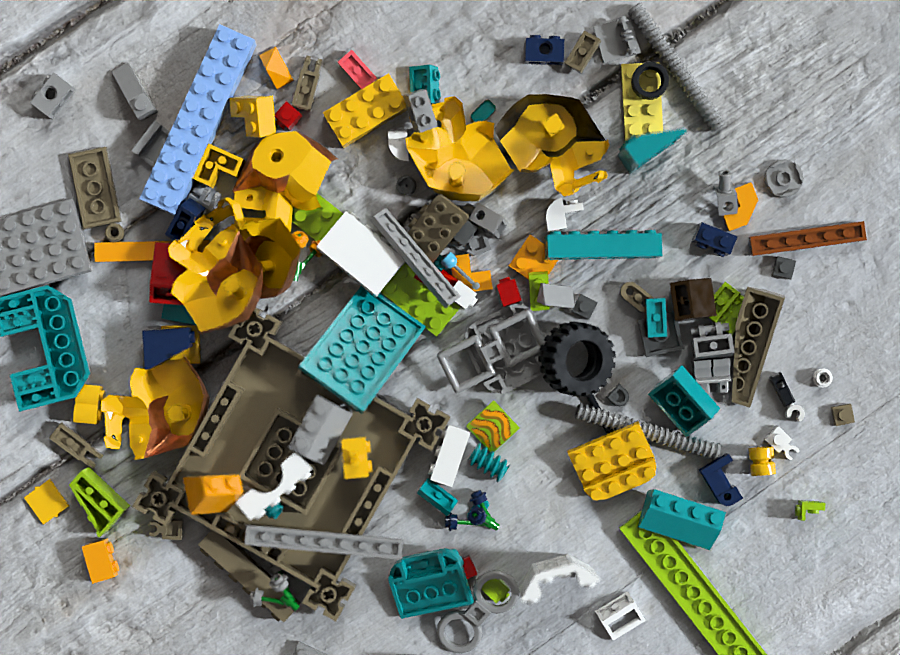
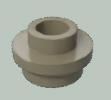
[105,223,124,242]

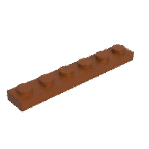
[749,221,867,256]

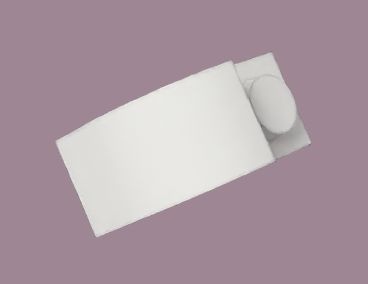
[388,130,410,163]
[545,198,584,232]

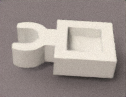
[764,426,799,460]

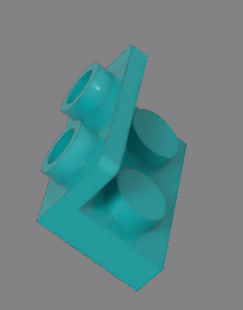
[409,64,441,104]

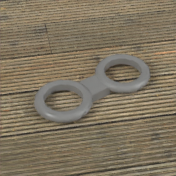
[437,570,519,653]

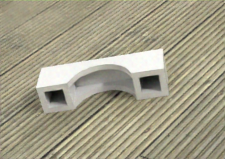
[235,452,313,521]

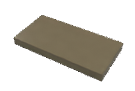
[68,147,122,230]

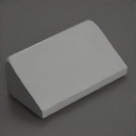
[537,283,574,308]

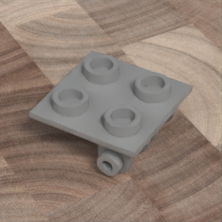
[593,16,641,64]

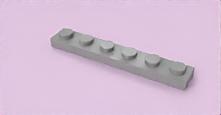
[371,208,461,309]

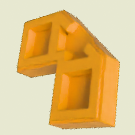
[723,182,758,232]
[451,254,493,292]

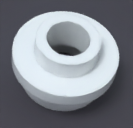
[813,368,832,388]

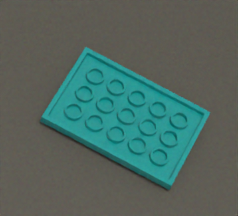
[298,286,426,414]

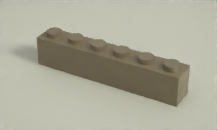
[198,530,301,622]

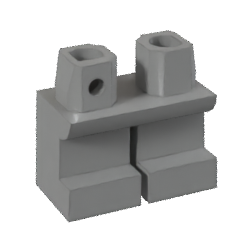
[691,358,731,394]

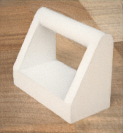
[595,591,646,641]

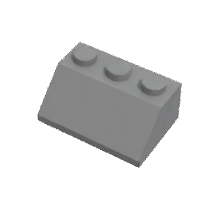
[289,395,353,465]

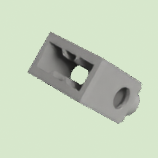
[463,203,508,239]

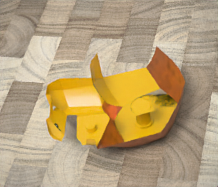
[232,131,339,232]
[202,197,301,299]
[101,355,210,460]

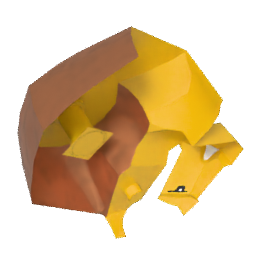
[168,215,263,334]

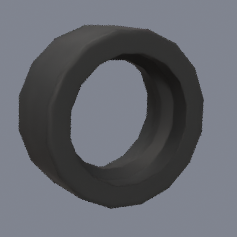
[631,62,669,100]

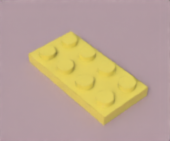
[621,62,663,141]

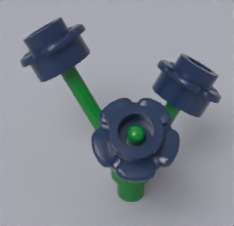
[445,490,500,531]

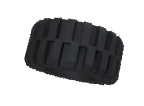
[538,322,616,397]

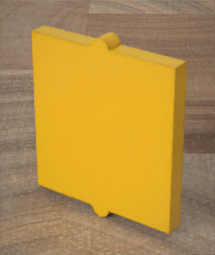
[24,479,69,525]

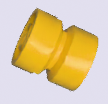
[748,446,776,476]

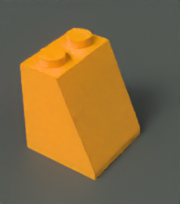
[183,475,243,515]

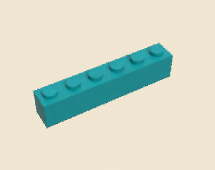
[544,230,663,260]

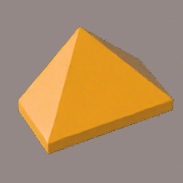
[259,47,294,89]

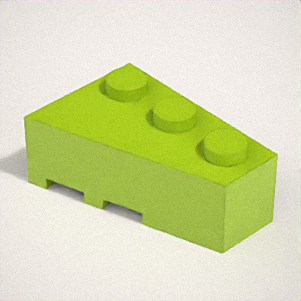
[69,467,130,538]

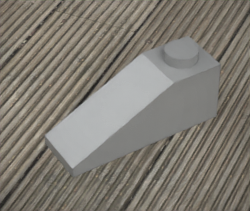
[112,62,158,121]

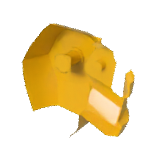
[405,96,515,201]

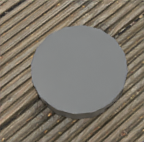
[764,159,804,198]

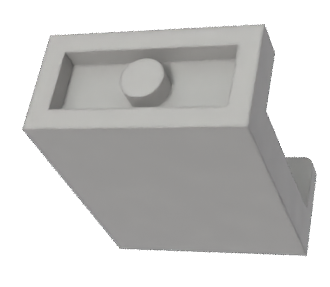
[131,121,170,167]

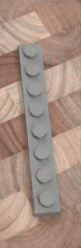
[245,524,403,559]

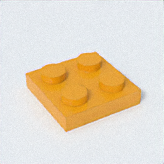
[509,235,558,280]

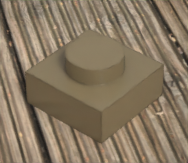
[831,403,855,426]

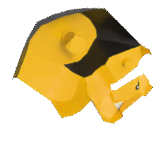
[494,94,610,197]

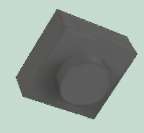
[772,256,796,279]
[572,294,598,320]

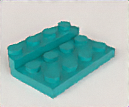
[388,548,474,619]

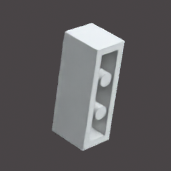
[428,424,470,487]

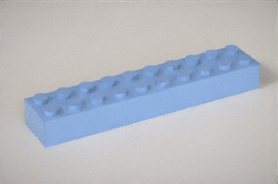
[139,24,257,216]

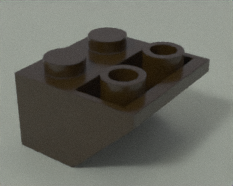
[670,278,717,322]

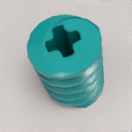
[468,443,510,482]

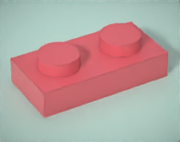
[338,50,377,89]

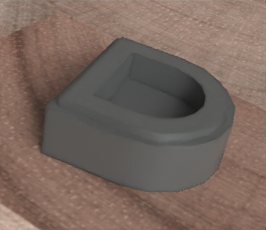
[606,383,629,406]

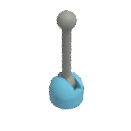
[440,252,480,290]

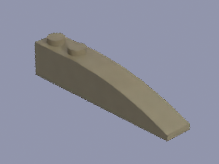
[732,286,785,408]

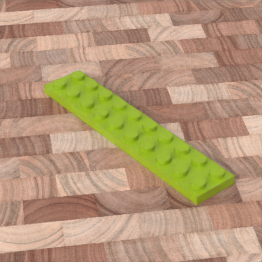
[292,193,460,337]
[619,510,767,655]

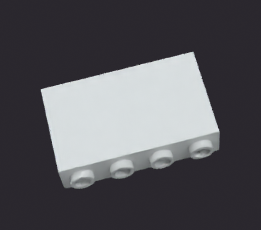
[316,211,405,298]

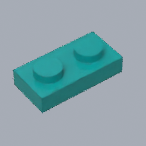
[645,298,667,338]
[417,478,458,516]

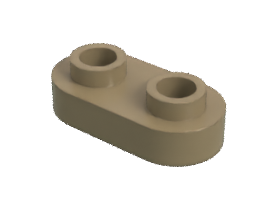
[620,282,654,313]

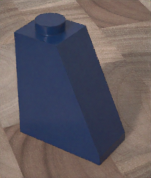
[142,327,195,369]

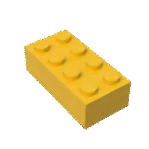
[323,73,407,148]

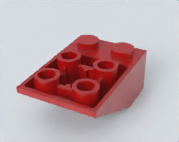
[149,242,188,305]

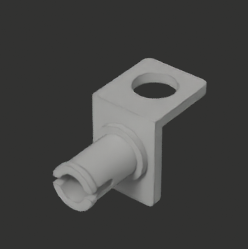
[713,170,738,216]

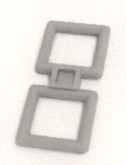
[437,309,545,393]

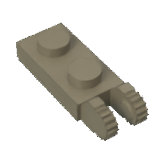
[292,55,322,112]
[49,422,103,469]

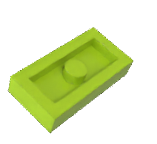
[528,271,550,311]

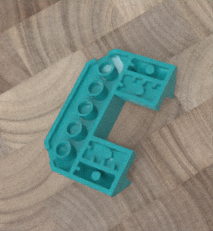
[0,285,90,412]

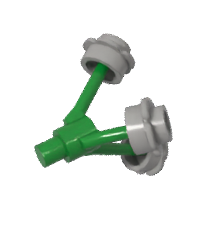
[249,564,300,611]

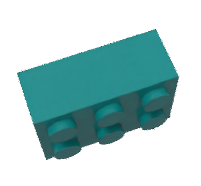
[648,365,721,437]

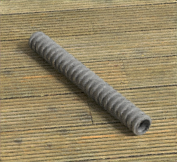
[628,3,725,132]
[575,403,721,460]

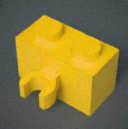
[341,437,372,479]

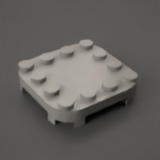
[464,304,546,394]

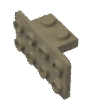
[408,194,469,263]

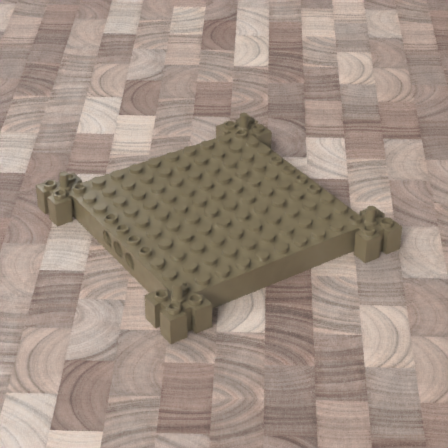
[132,307,451,622]

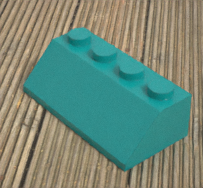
[638,489,726,550]

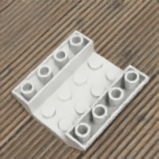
[518,554,600,604]

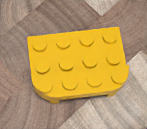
[567,421,656,501]

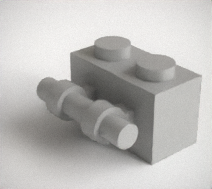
[690,322,734,361]

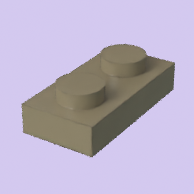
[565,30,601,74]

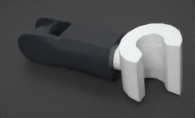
[769,372,805,422]

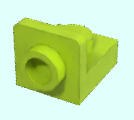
[795,500,825,521]

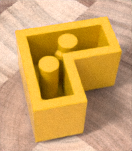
[229,95,276,137]
[193,143,246,189]

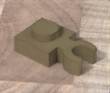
[149,520,184,540]

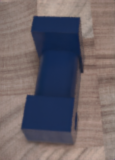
[698,453,743,506]

